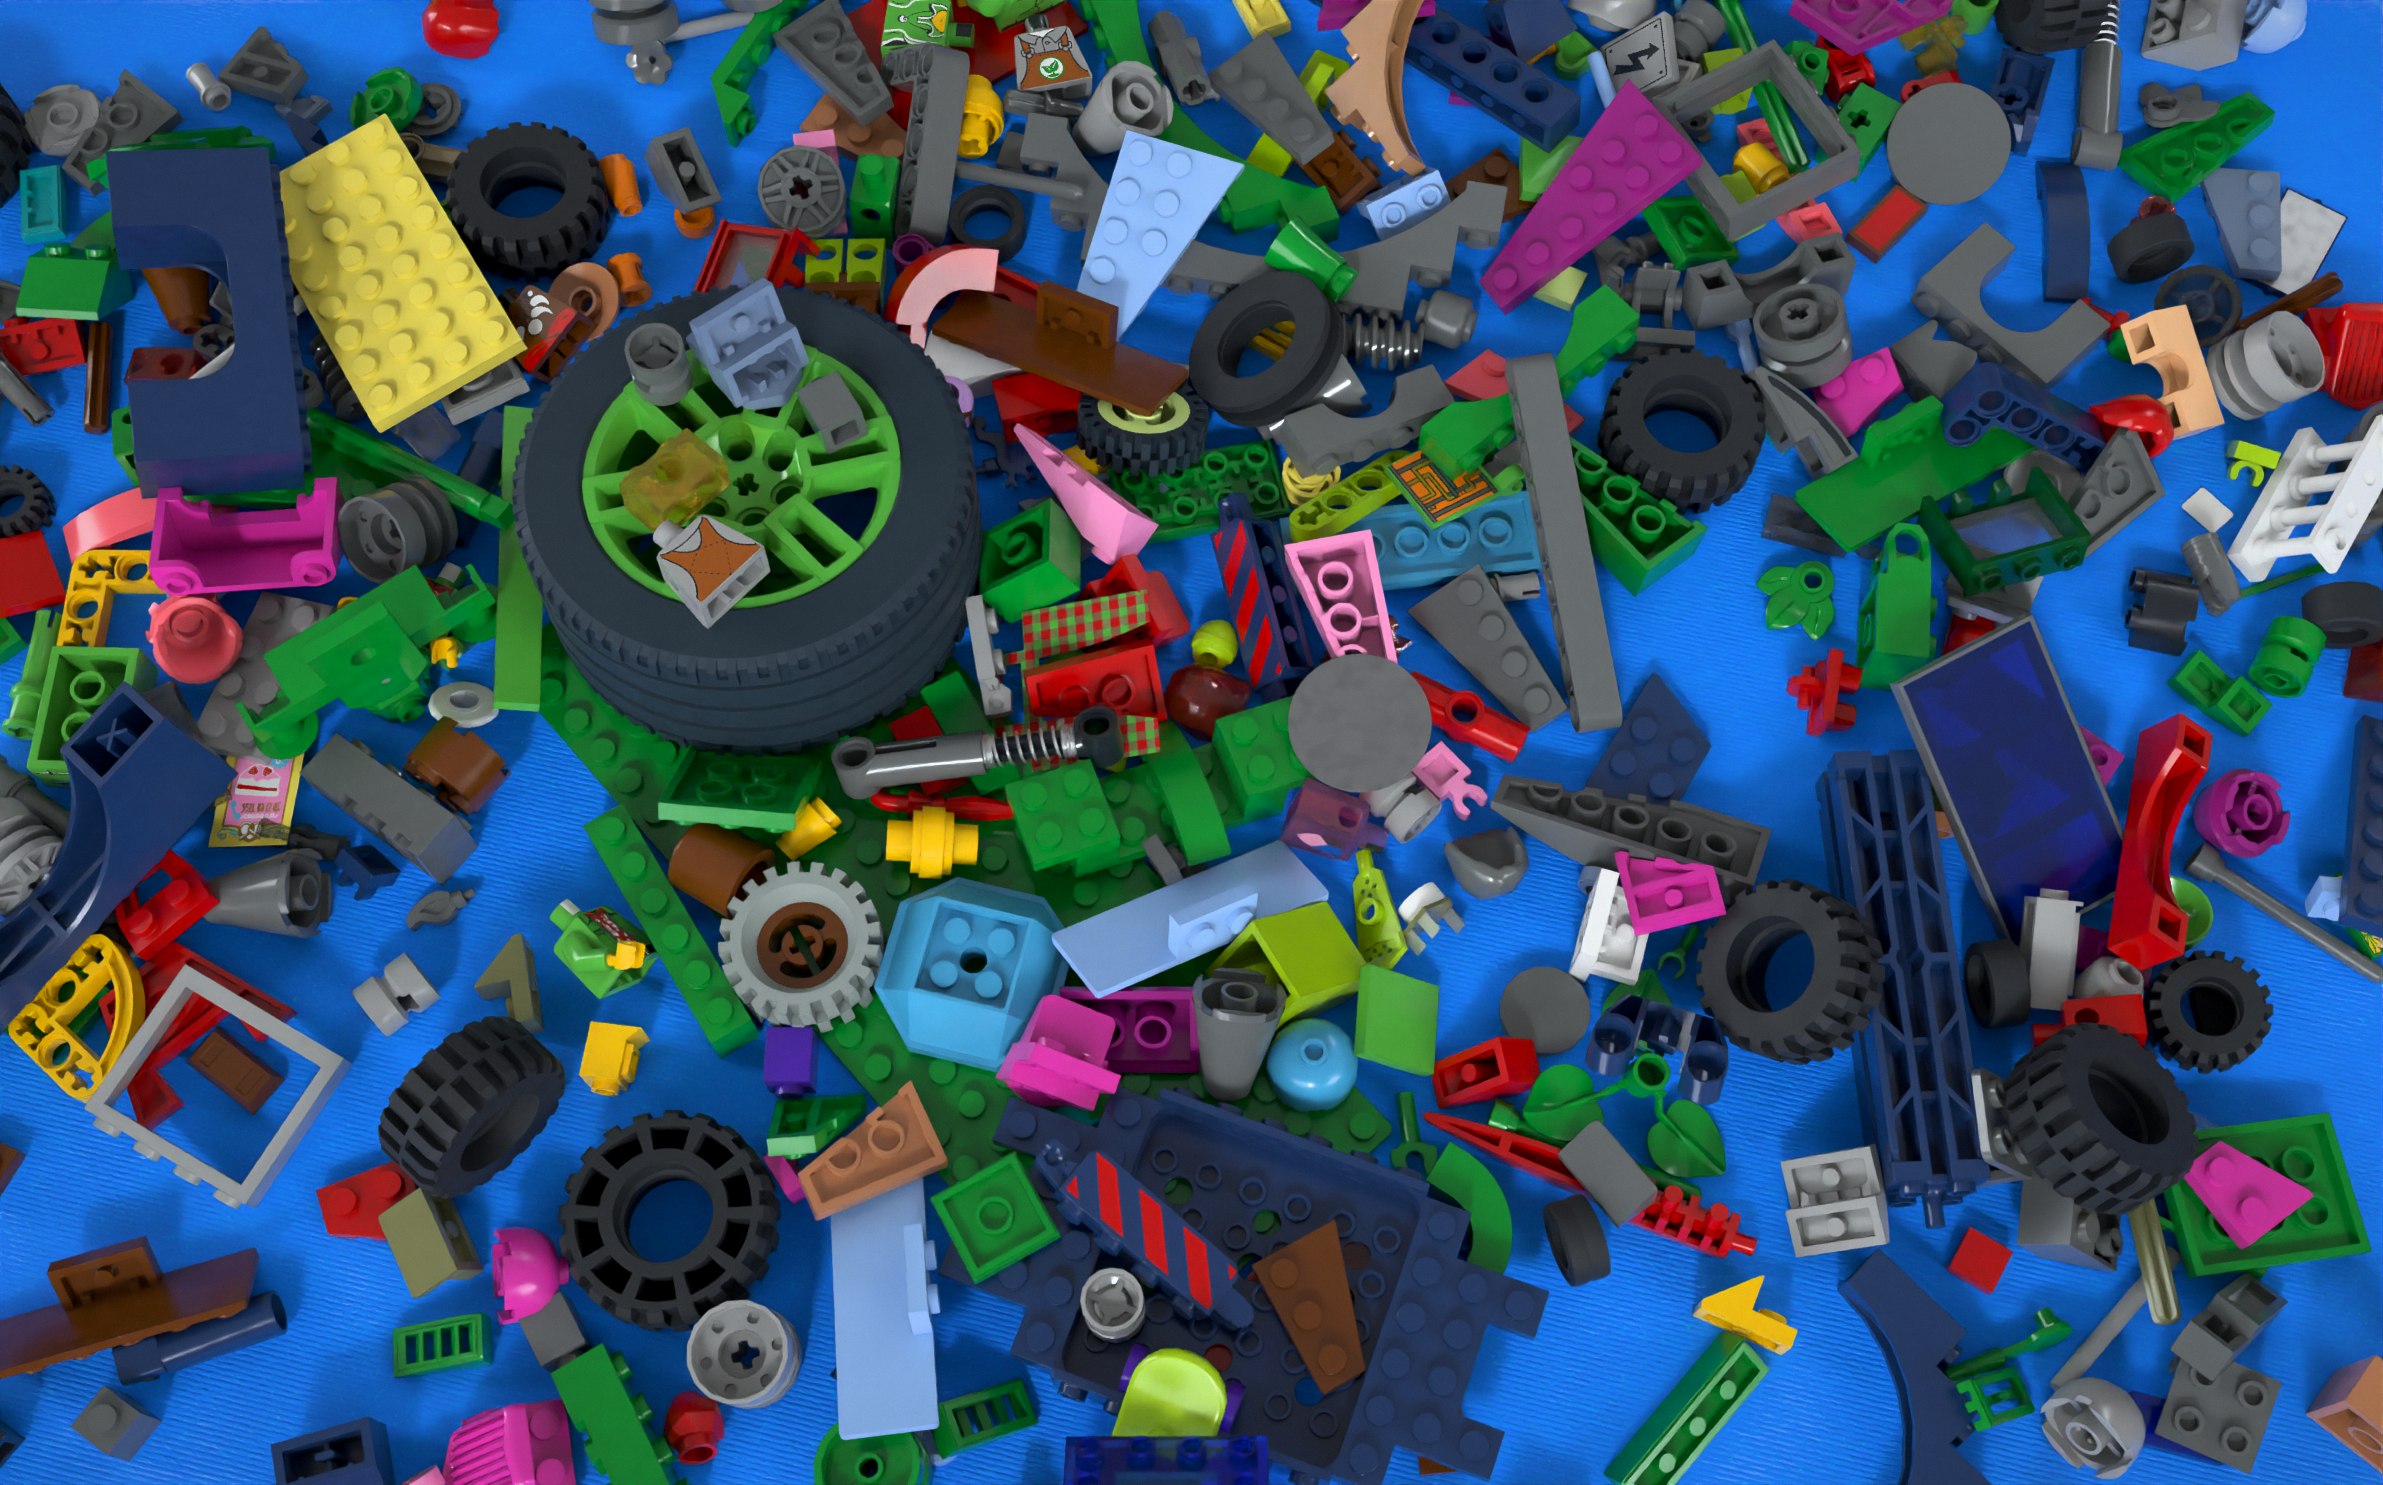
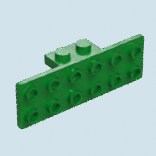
[1794,395,2038,553]

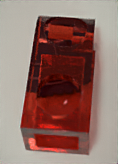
[124,347,208,386]

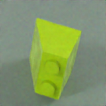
[1205,901,1367,1037]

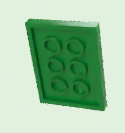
[2163,1113,2372,1279]

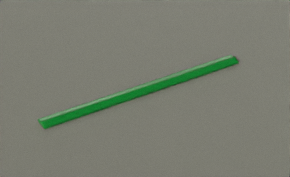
[2241,563,2326,599]

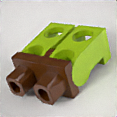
[804,238,888,317]

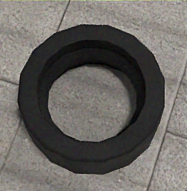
[949,185,1027,264]
[2107,213,2194,284]
[1964,939,2031,1029]

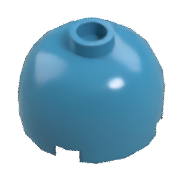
[1266,1017,1358,1113]

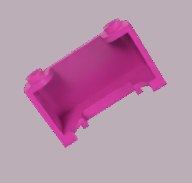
[148,477,345,596]

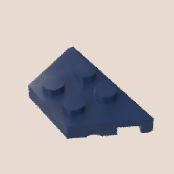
[1583,673,1711,806]

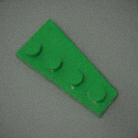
[2117,91,2275,208]

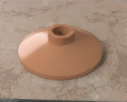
[548,262,621,342]

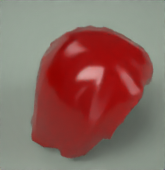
[422,0,499,59]
[2088,393,2174,459]

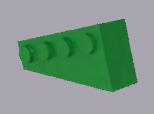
[1521,436,1708,597]
[550,1343,692,1485]

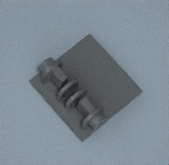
[2154,1355,2282,1474]

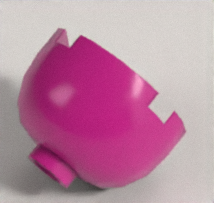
[492,1227,569,1325]

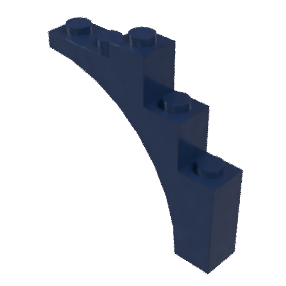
[1837,1249,1991,1485]

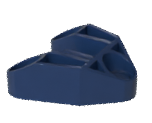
[1585,993,1729,1104]

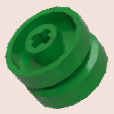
[813,1422,934,1485]

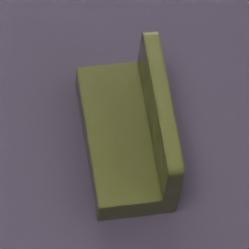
[378,1187,484,1298]

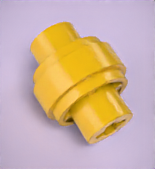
[958,75,1005,159]
[886,806,978,879]

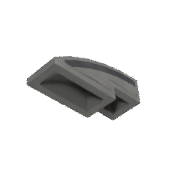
[1744,366,1858,481]
[2170,1272,2288,1381]

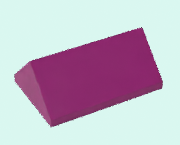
[1059,987,1199,1073]

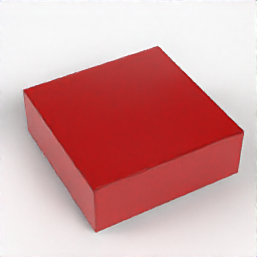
[1945,1227,2013,1295]

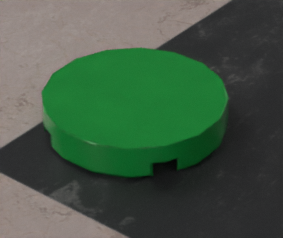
[349,67,423,133]

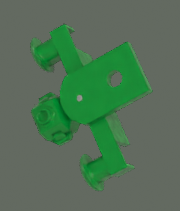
[235,563,497,760]

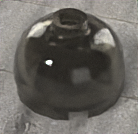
[2154,265,2243,348]

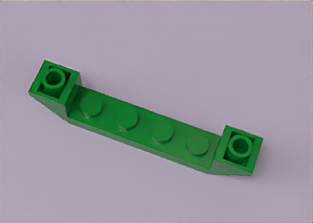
[710,0,841,148]

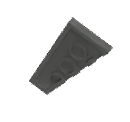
[772,0,894,128]
[1407,564,1571,733]

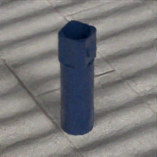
[451,410,503,549]
[112,1290,288,1386]

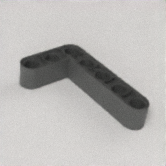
[880,42,970,248]

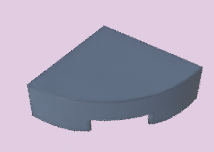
[273,95,333,125]

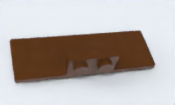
[932,280,1188,417]
[0,1236,259,1379]

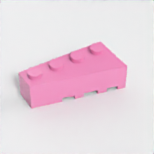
[1284,529,1398,664]

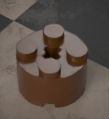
[402,716,512,816]

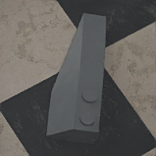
[1490,775,1772,918]

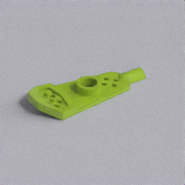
[1353,849,1408,970]

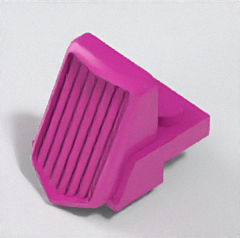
[996,994,1121,1111]
[442,1399,576,1485]

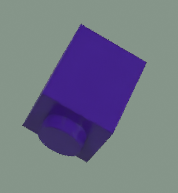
[763,1027,819,1099]

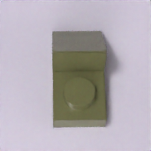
[474,933,545,1034]

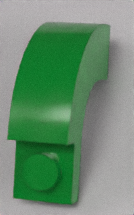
[1425,1142,1513,1275]

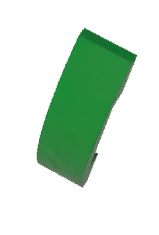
[1138,718,1231,867]

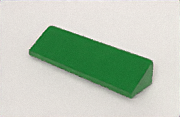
[1604,1331,1770,1485]

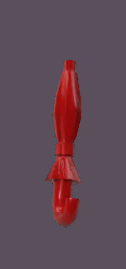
[870,786,1014,821]

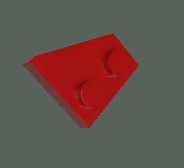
[316,1161,419,1242]

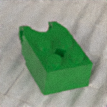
[1856,522,1937,691]

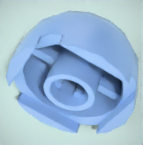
[2239,0,2307,54]

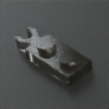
[1761,493,1881,560]

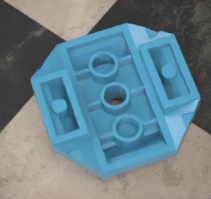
[874,877,1071,1072]

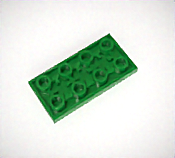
[1108,439,1291,545]

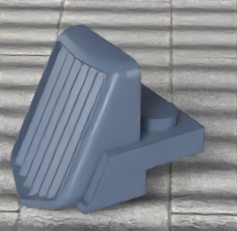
[686,278,810,410]

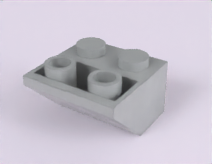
[2141,0,2248,71]

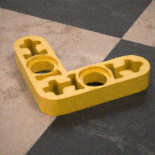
[56,550,166,647]

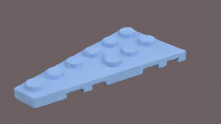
[1076,130,1245,343]

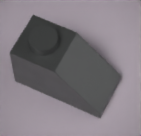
[644,127,722,215]

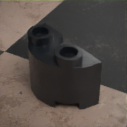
[2124,566,2199,657]

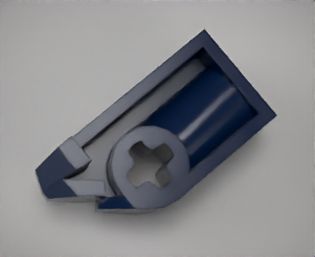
[1989,48,2055,157]

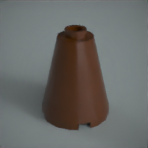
[141,267,213,335]

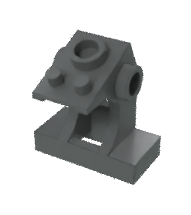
[1608,261,1695,363]

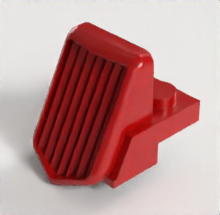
[2302,303,2383,411]
[1072,553,1190,654]

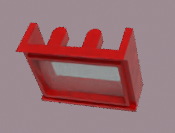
[693,219,820,293]

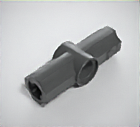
[1148,10,1211,106]

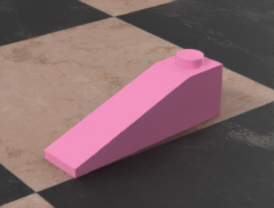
[1013,423,1159,566]

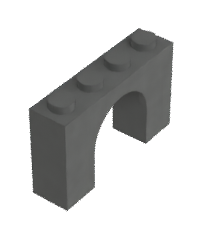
[1910,222,2111,392]

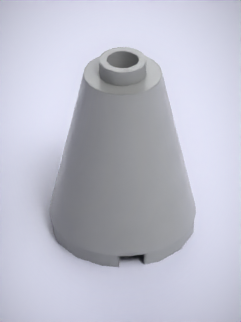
[1072,61,1174,157]

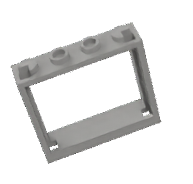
[84,964,353,1210]

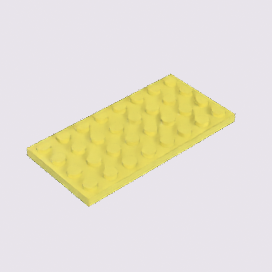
[279,113,528,433]

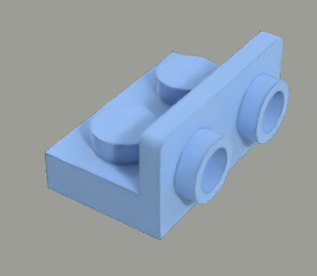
[1356,166,1451,241]

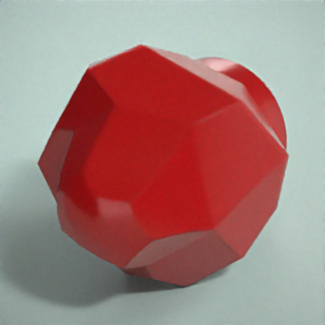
[663,1390,725,1465]

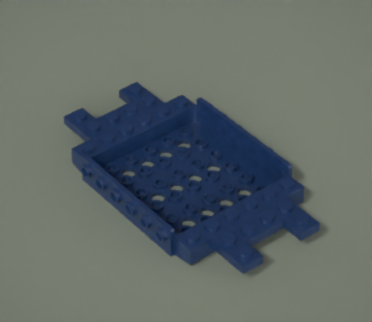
[938,1086,1549,1485]

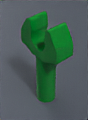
[1389,1092,1438,1178]

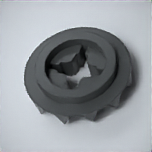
[405,83,464,141]

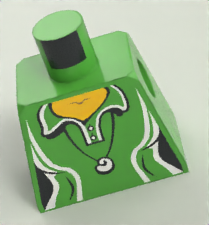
[881,0,975,59]

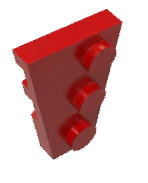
[1022,638,1168,722]

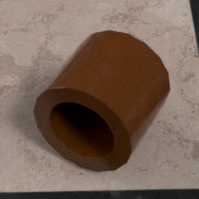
[668,823,776,920]

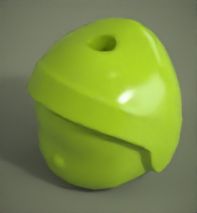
[1191,619,1239,671]

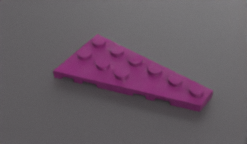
[1479,79,1703,315]

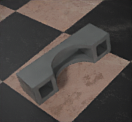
[1681,232,1856,331]
[1279,364,1455,479]

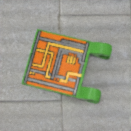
[1384,450,1525,530]

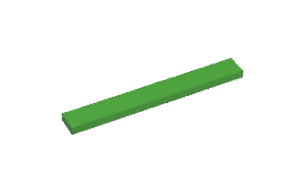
[493,405,543,712]

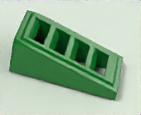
[393,1312,492,1379]
[930,1377,1039,1459]

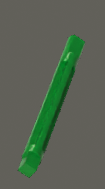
[307,408,515,531]

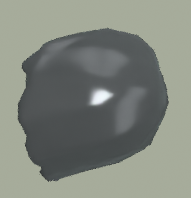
[1443,827,1529,900]

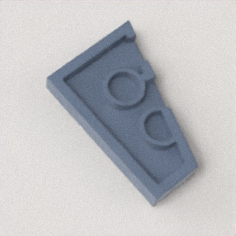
[2196,168,2282,281]

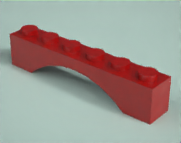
[2107,712,2213,971]

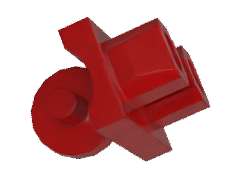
[1786,648,1862,737]

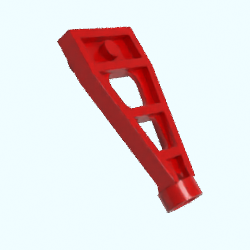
[115,848,220,962]

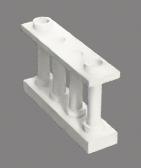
[2226,415,2383,583]

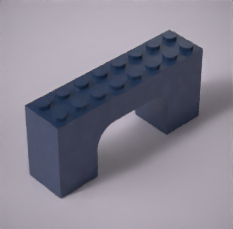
[105,148,313,499]

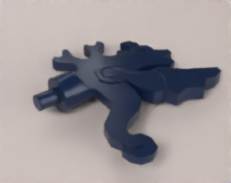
[971,416,1053,489]

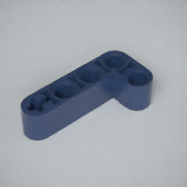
[1939,362,2107,470]

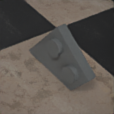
[217,26,309,105]

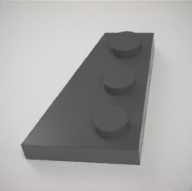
[62,69,184,197]
[2067,427,2166,559]

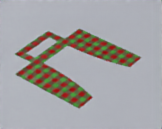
[992,589,1161,773]

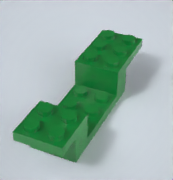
[1004,695,1319,879]

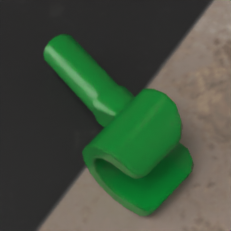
[1657,925,1701,981]

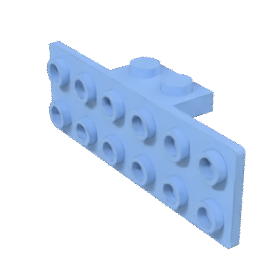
[1052,840,1329,998]
[831,1177,940,1440]

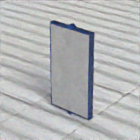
[2240,187,2349,299]

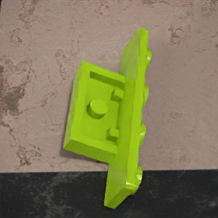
[1246,50,1350,178]

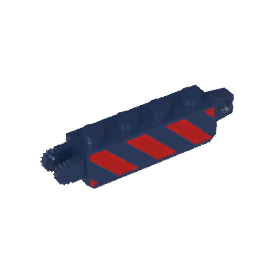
[1210,492,1315,705]
[1032,1138,1255,1332]

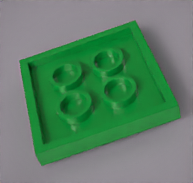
[658,746,822,833]

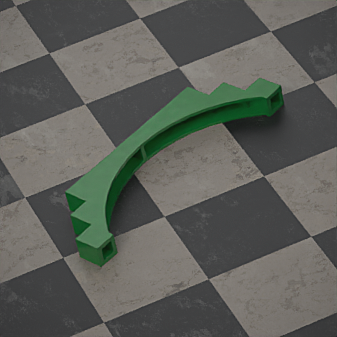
[1078,0,1340,243]

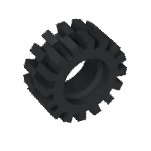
[0,465,56,539]

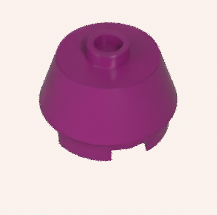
[2193,769,2290,858]

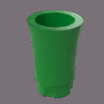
[1264,215,1359,304]

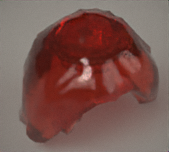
[1163,662,1251,743]

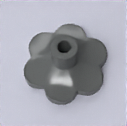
[626,40,673,85]

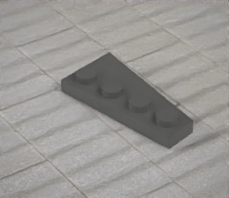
[1208,30,1335,166]

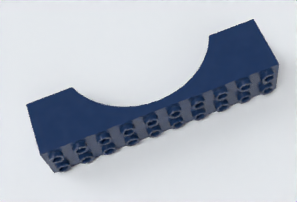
[0,681,239,1036]

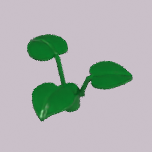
[1522,968,1726,1178]

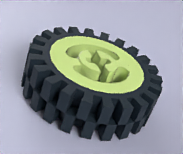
[1076,386,1209,477]

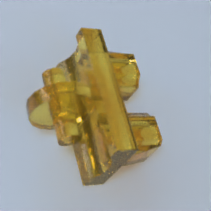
[1896,14,1968,78]

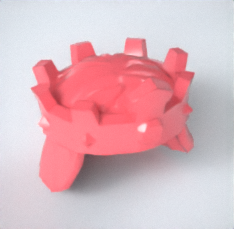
[145,593,244,684]

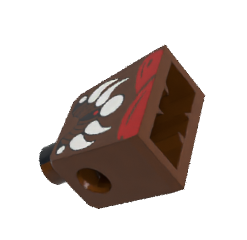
[498,285,598,385]

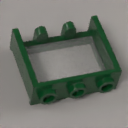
[1916,466,2091,597]

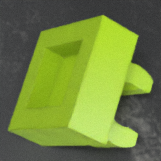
[2225,440,2281,487]

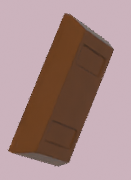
[186,1026,285,1115]

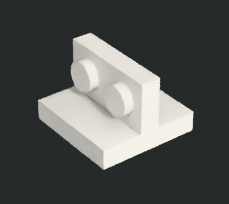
[1568,868,1649,986]

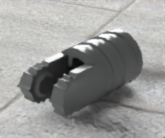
[2180,532,2242,618]

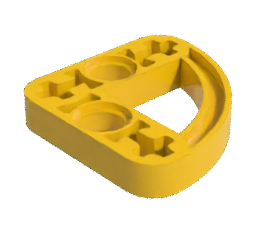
[8,934,145,1104]

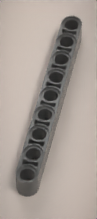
[1505,353,1623,734]

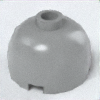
[2040,1377,2146,1479]

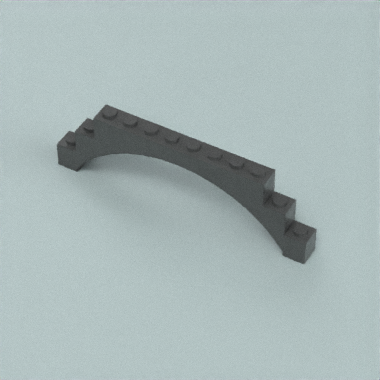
[1019,112,1508,327]

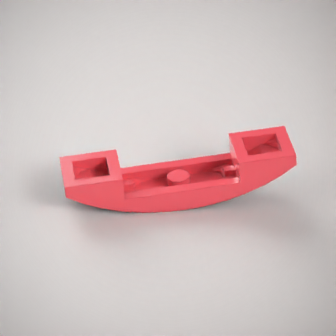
[1736,118,1843,244]
[62,487,239,564]

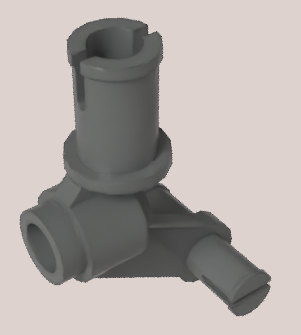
[1592,230,1664,300]

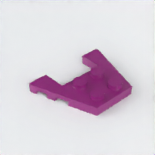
[1788,0,1954,57]

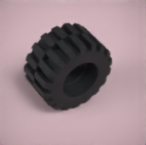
[2143,950,2273,1074]

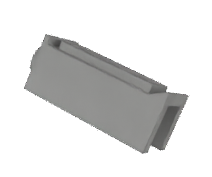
[2019,888,2084,1011]

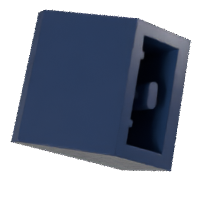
[271,1417,396,1485]

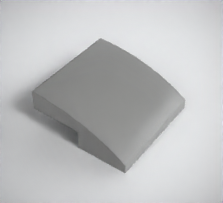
[1780,1144,1890,1258]

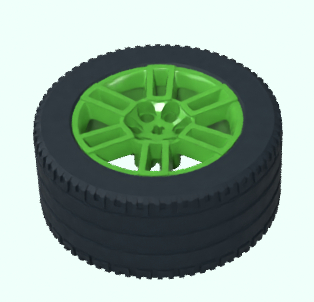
[512,284,983,758]

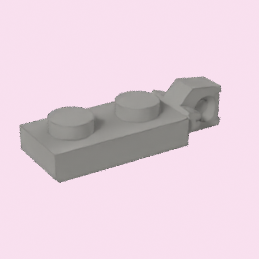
[965,595,1013,720]

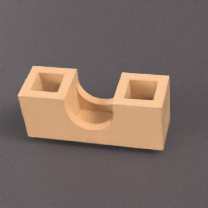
[2120,304,2225,440]

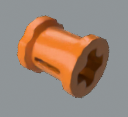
[606,252,653,307]

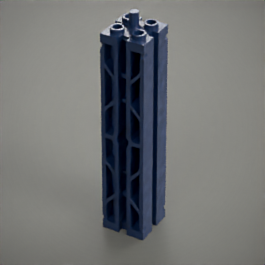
[1815,749,1991,1229]

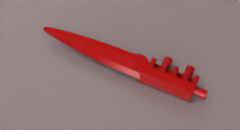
[1422,1112,1758,1259]

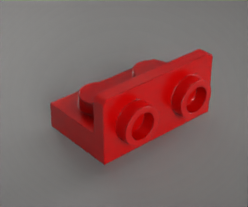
[0,318,88,378]

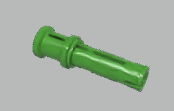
[1,610,62,740]

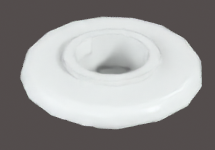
[428,681,499,728]

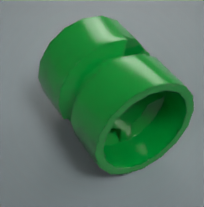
[2248,616,2327,698]

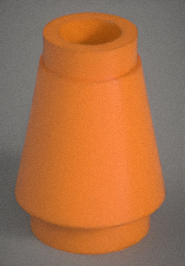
[599,153,643,217]

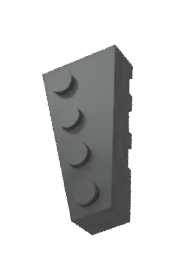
[299,733,478,886]

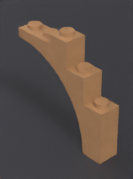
[1325,0,1426,177]

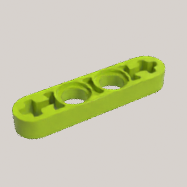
[1289,450,1412,543]

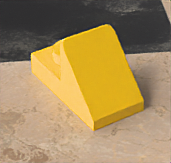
[1692,1275,1798,1355]

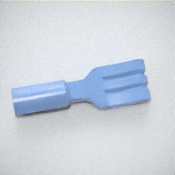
[1724,319,1760,375]

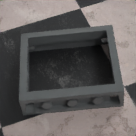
[1651,39,1862,242]

